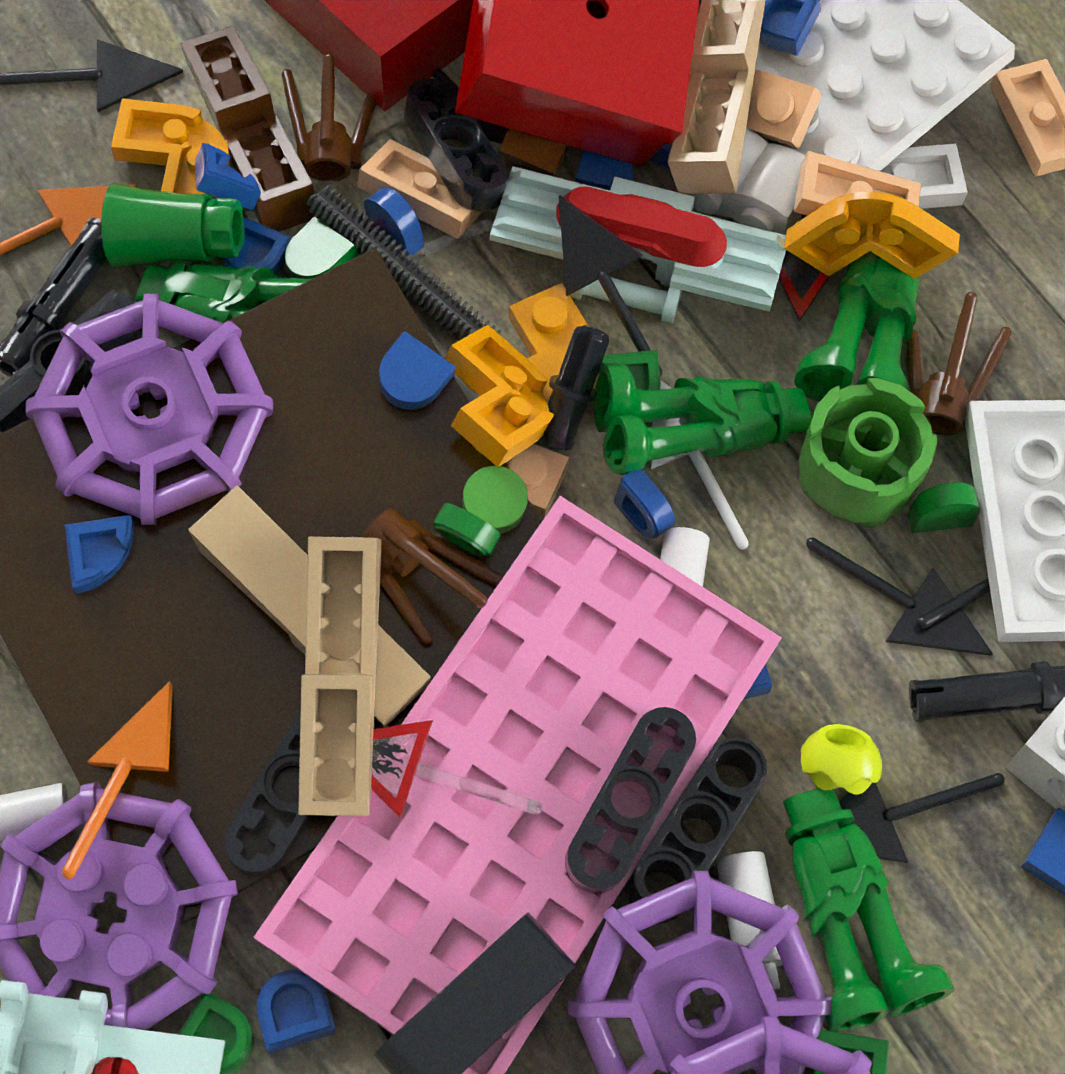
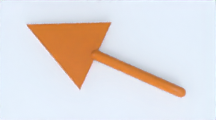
[0,184,137,256]
[61,681,173,879]

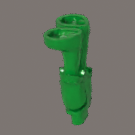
[794,251,919,401]
[136,261,311,323]
[593,363,812,475]
[783,788,955,1032]

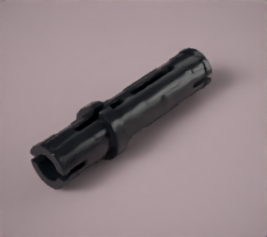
[0,217,107,378]
[909,661,1065,722]

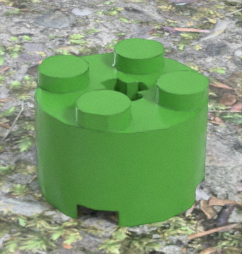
[798,378,937,527]

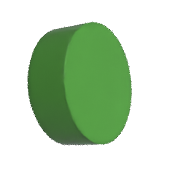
[462,466,528,534]

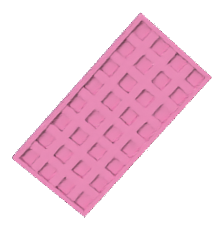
[253,496,782,1074]

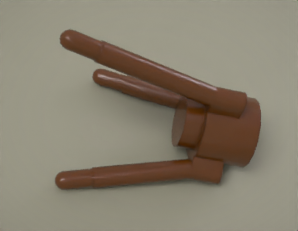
[282,53,377,181]
[907,292,1011,435]
[362,508,504,645]

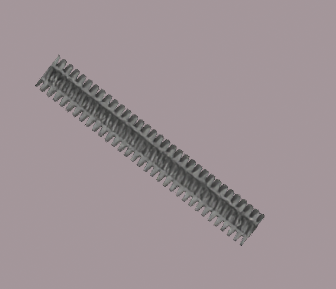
[307,184,501,340]

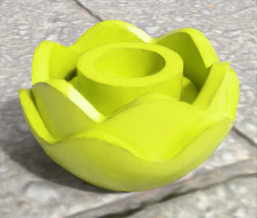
[800,724,882,794]

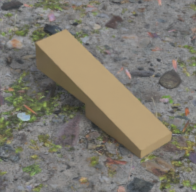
[668,0,765,194]
[188,485,432,727]
[298,537,382,816]

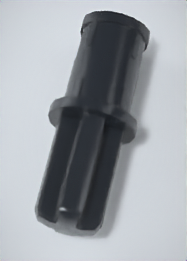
[538,325,609,451]

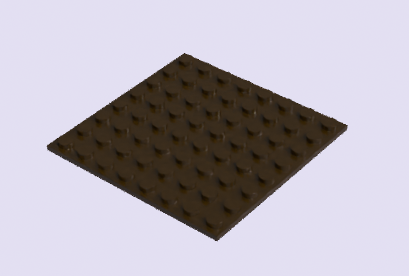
[0,248,542,925]

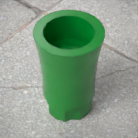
[101,183,245,268]

